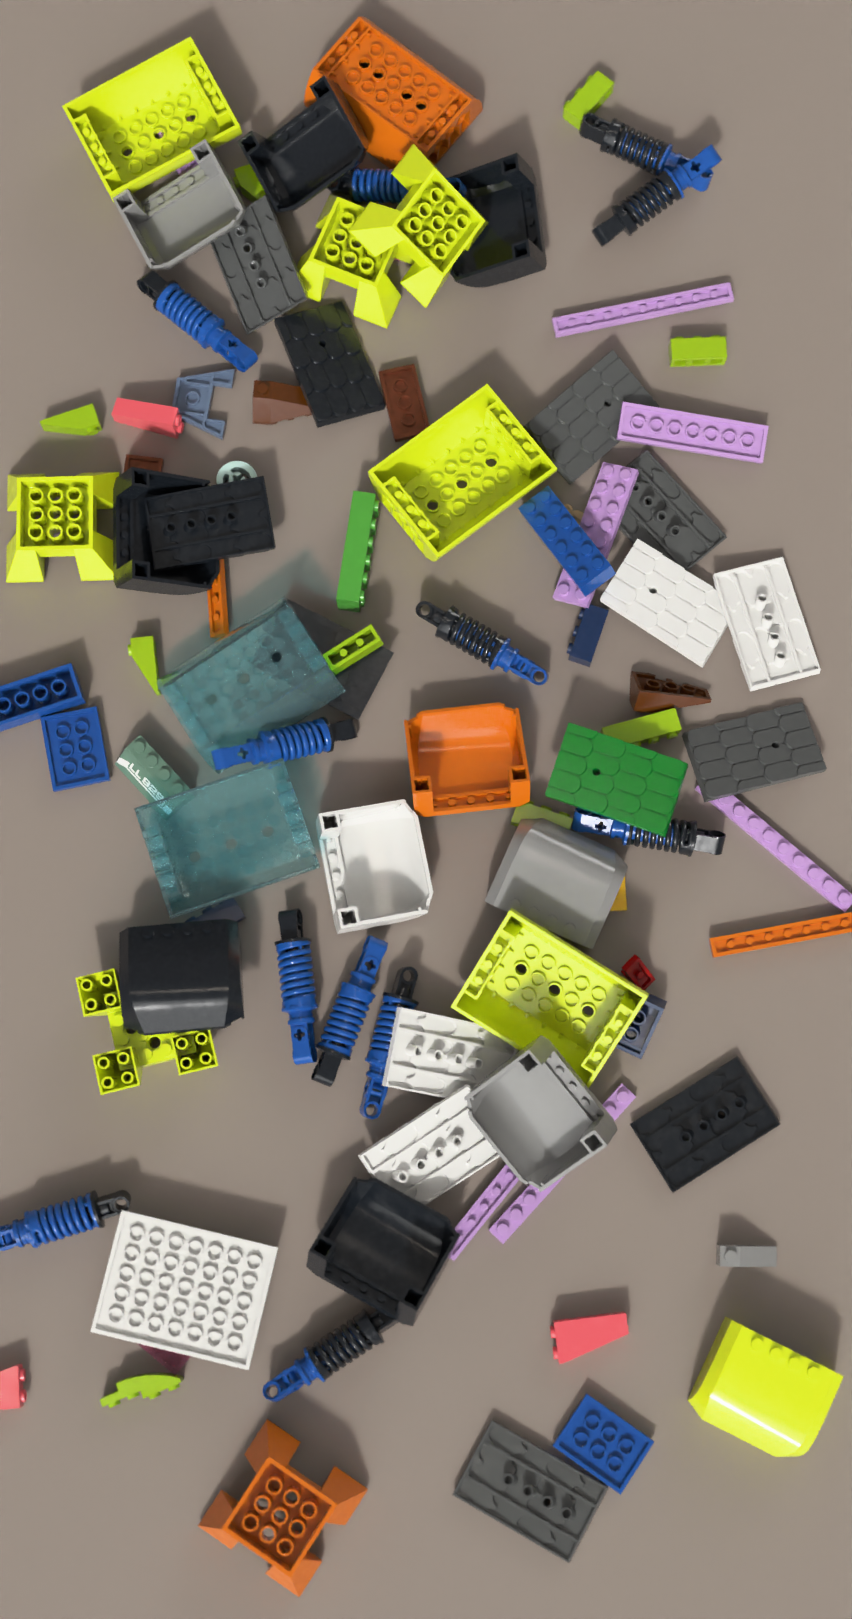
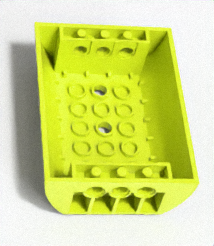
[62,36,242,202]
[368,384,557,562]
[451,908,649,1088]

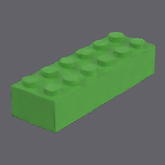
[336,491,380,612]

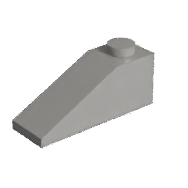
[716,1244,777,1267]

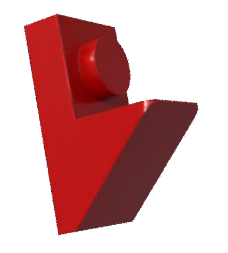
[621,954,655,991]

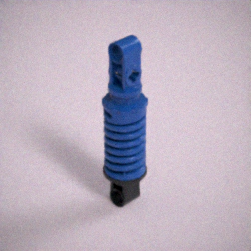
[327,167,467,204]
[137,270,258,372]
[211,717,358,770]
[274,908,318,1065]
[311,935,388,1087]
[360,967,419,1119]
[0,1190,131,1251]

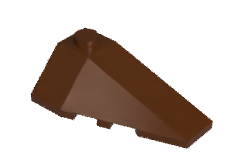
[253,380,312,425]
[629,671,712,713]

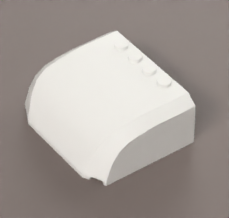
[315,799,433,934]

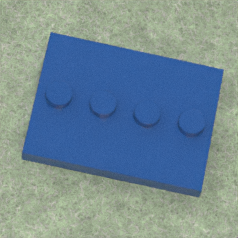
[40,706,111,792]
[552,1393,654,1495]

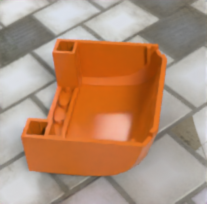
[404,702,530,817]

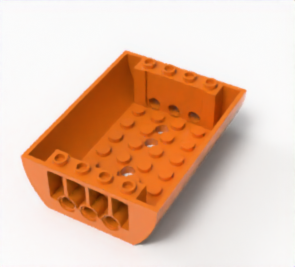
[304,16,483,170]

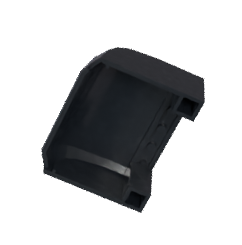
[237,75,369,212]
[446,153,547,287]
[113,467,219,595]
[119,919,244,1035]
[306,1177,460,1326]

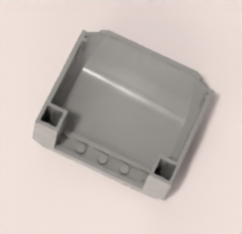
[112,139,246,270]
[485,818,628,949]
[464,1035,618,1192]

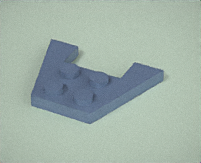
[172,369,235,440]

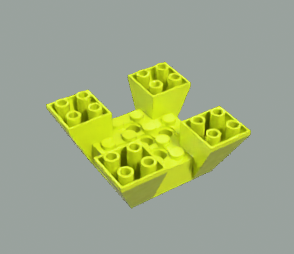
[348,144,489,307]
[297,195,424,329]
[6,472,119,583]
[76,968,219,1095]

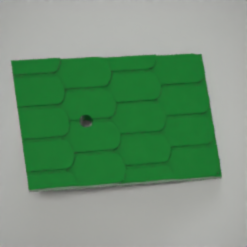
[545,723,688,838]

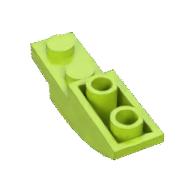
[99,1372,184,1408]

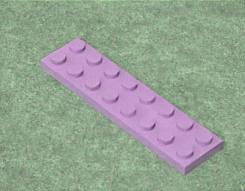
[616,402,769,464]
[553,462,639,609]

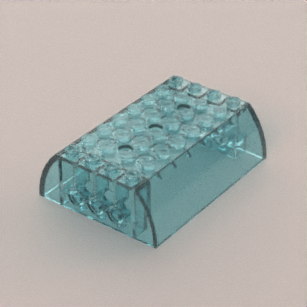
[157,596,346,774]
[134,758,321,919]

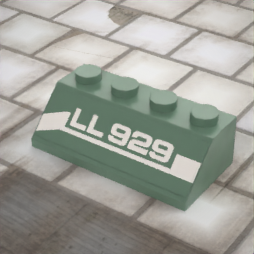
[115,735,194,819]

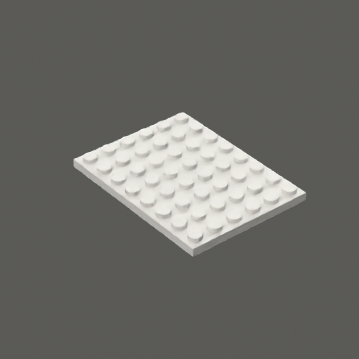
[91,1210,279,1370]

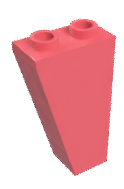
[111,397,184,439]
[550,1311,629,1364]
[0,1364,27,1410]

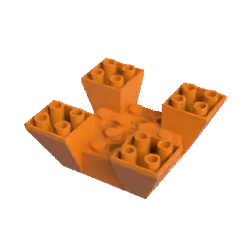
[198,1419,368,1597]

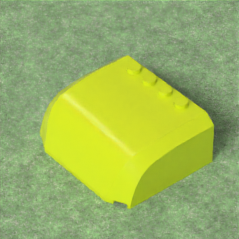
[688,1316,844,1457]

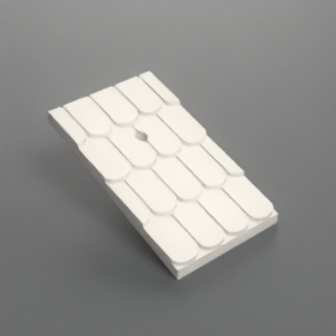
[600,539,728,668]
[713,557,821,692]
[382,1007,518,1098]
[358,1085,500,1205]

